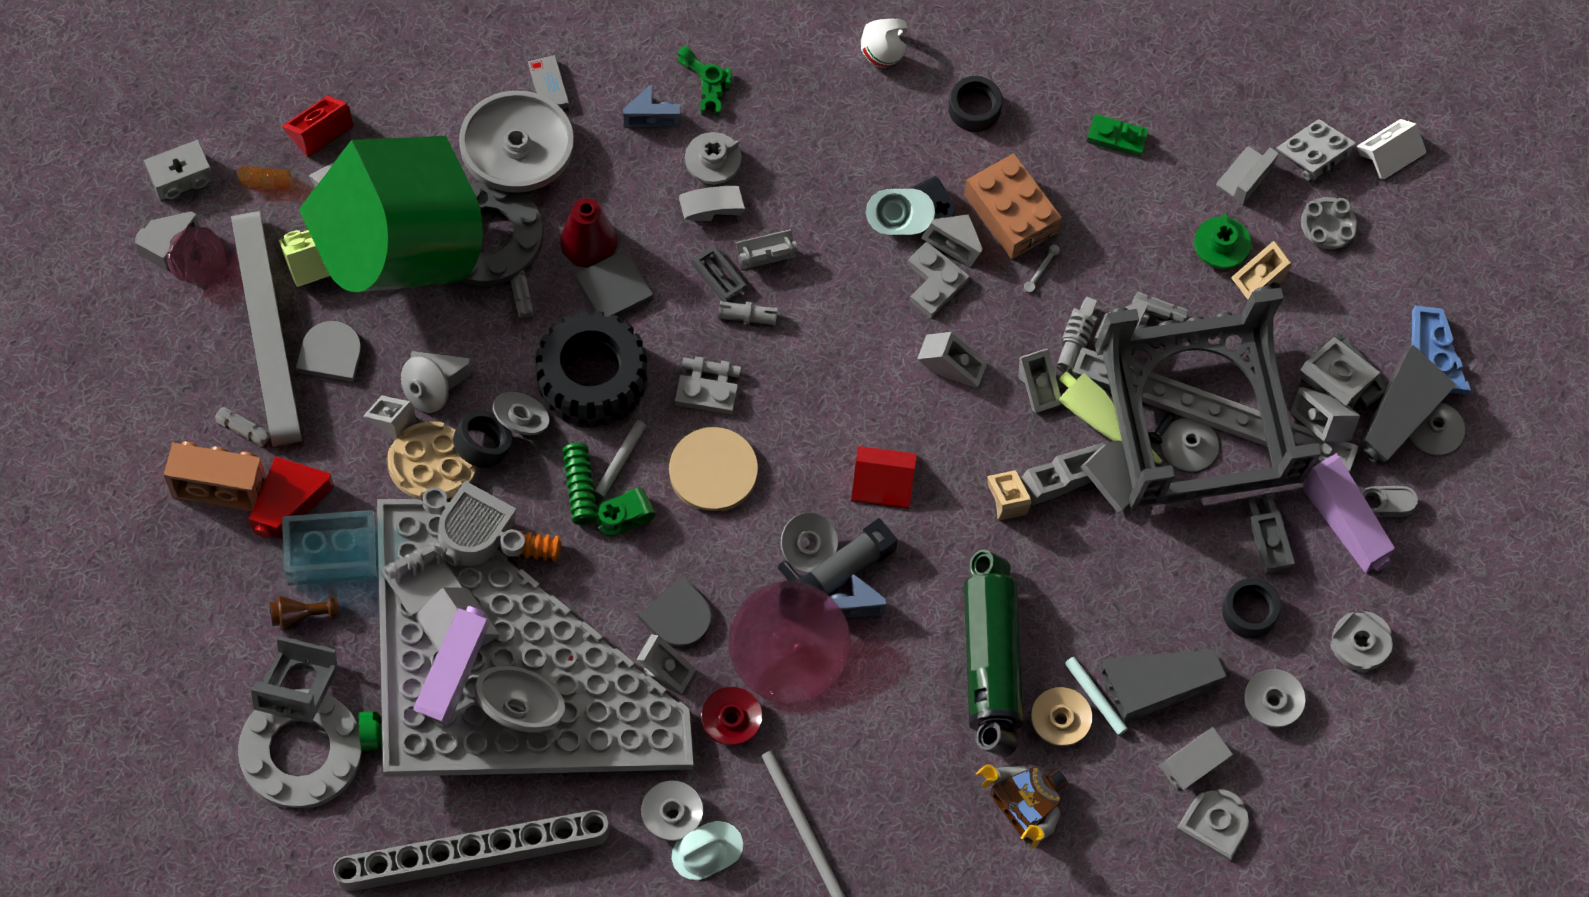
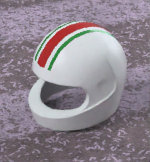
[861,19,909,68]

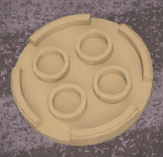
[388,421,476,500]
[669,427,758,512]

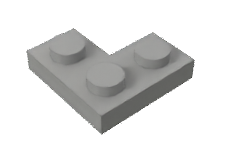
[907,242,970,318]

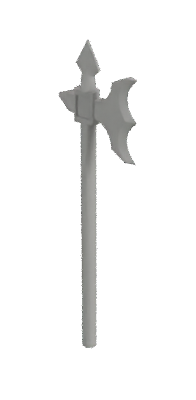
[762,751,845,897]

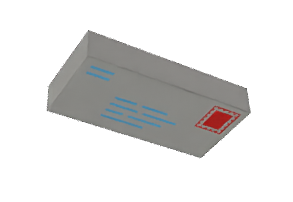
[528,55,569,109]

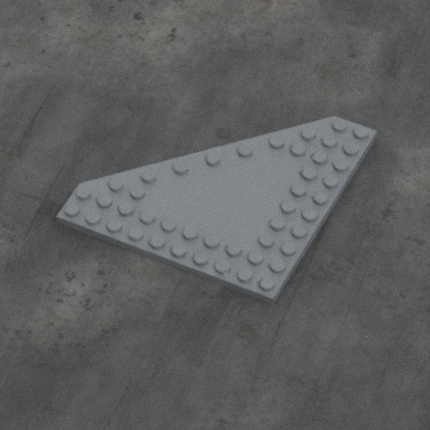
[377,499,693,777]

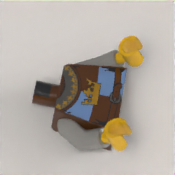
[976,764,1068,849]

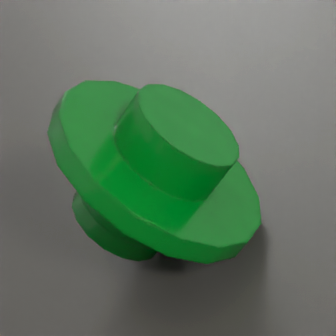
[1194,212,1251,270]

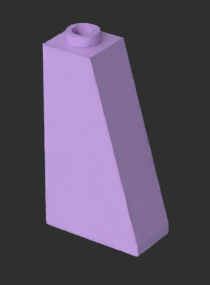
[1303,453,1395,573]
[413,606,490,725]

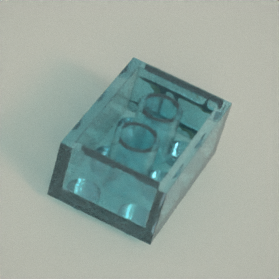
[283,510,379,586]

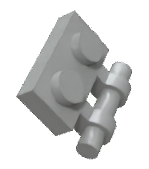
[675,356,741,415]

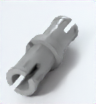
[718,301,778,326]

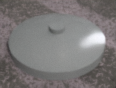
[459,91,574,192]

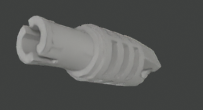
[1056,297,1097,373]

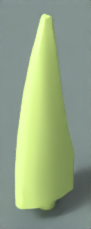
[1059,371,1162,465]

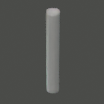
[594,420,646,499]

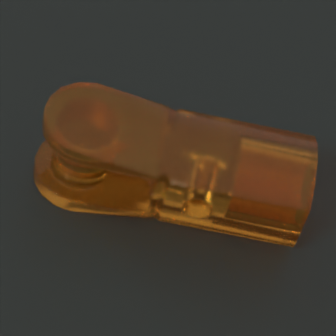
[237,166,291,191]

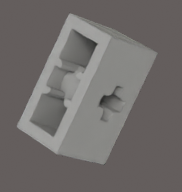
[144,140,213,201]

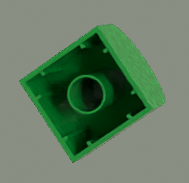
[299,136,483,292]

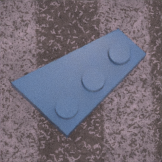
[1411,306,1471,395]

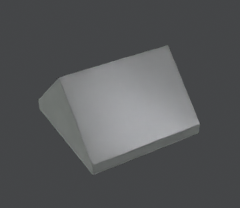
[415,587,499,651]

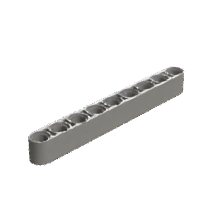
[231,211,302,447]
[333,810,609,891]

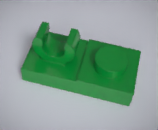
[1087,114,1149,157]

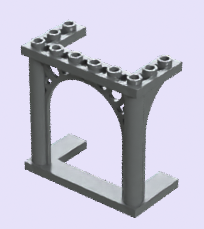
[1095,286,1321,509]

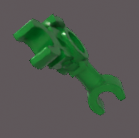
[677,46,732,116]

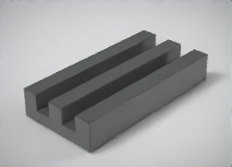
[691,245,748,302]

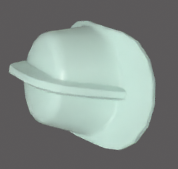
[866,189,935,235]
[671,821,743,880]

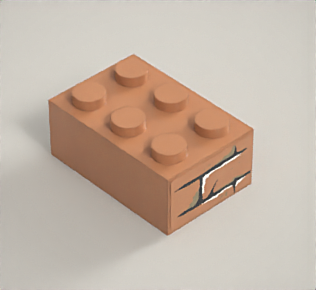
[964,153,1062,260]
[164,442,266,511]

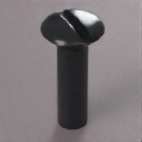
[1148,412,1175,444]

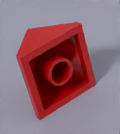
[282,95,353,158]
[851,446,917,509]

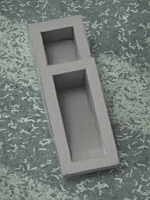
[1021,443,1105,505]

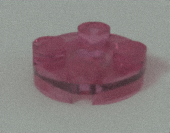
[166,227,227,285]

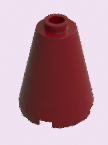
[560,198,617,268]

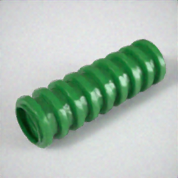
[562,443,598,525]

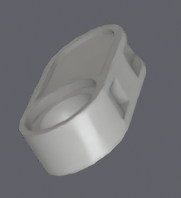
[1361,486,1418,517]

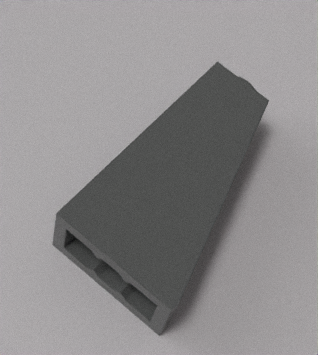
[1359,345,1457,464]
[1099,650,1228,723]

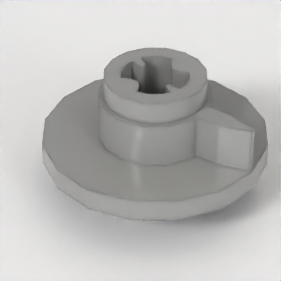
[685,132,741,185]

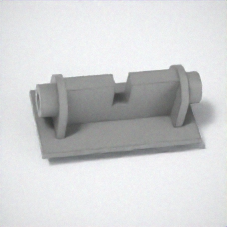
[735,229,798,270]

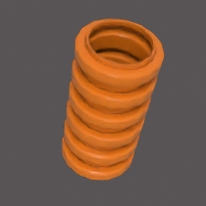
[506,531,561,562]

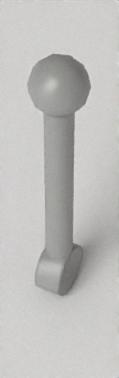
[1024,244,1060,294]

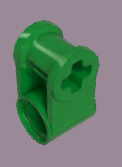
[597,487,656,537]

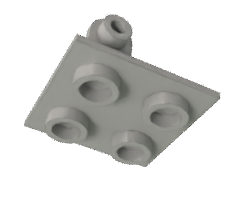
[1276,119,1356,181]
[380,542,463,617]

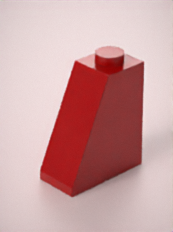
[249,456,334,538]

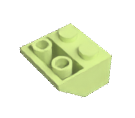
[278,230,330,287]

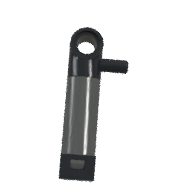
[778,518,898,620]

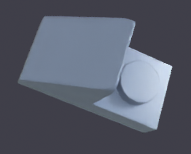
[623,85,680,127]
[824,574,886,620]

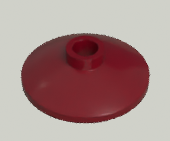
[701,687,762,746]

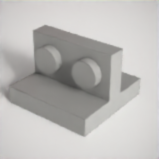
[1301,337,1380,408]

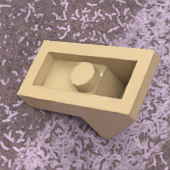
[1231,241,1292,300]
[987,470,1031,520]

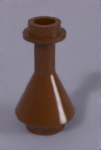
[270,595,339,631]

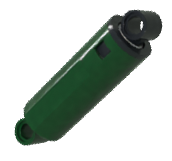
[964,549,1024,757]

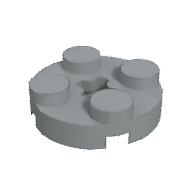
[1330,612,1393,673]

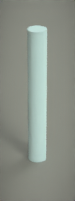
[1065,657,1128,736]

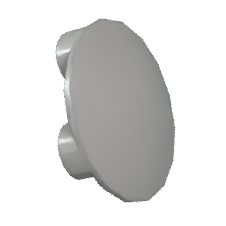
[1301,197,1357,250]

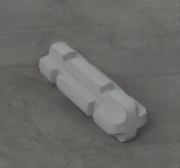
[511,270,533,318]
[1132,292,1188,323]
[215,407,270,447]

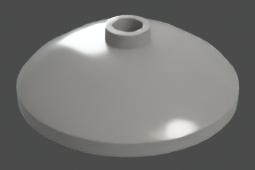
[474,666,565,733]

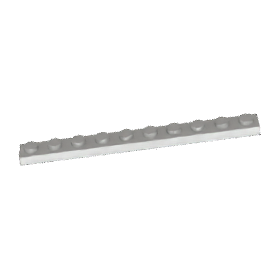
[1072,347,1359,472]

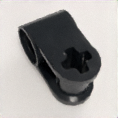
[910,176,955,219]

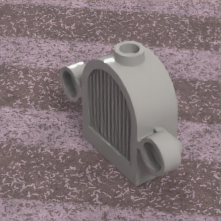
[423,481,525,566]

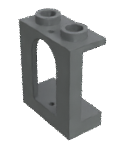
[251,636,338,723]

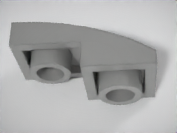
[679,186,745,221]

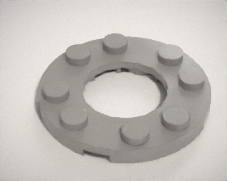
[238,689,362,809]

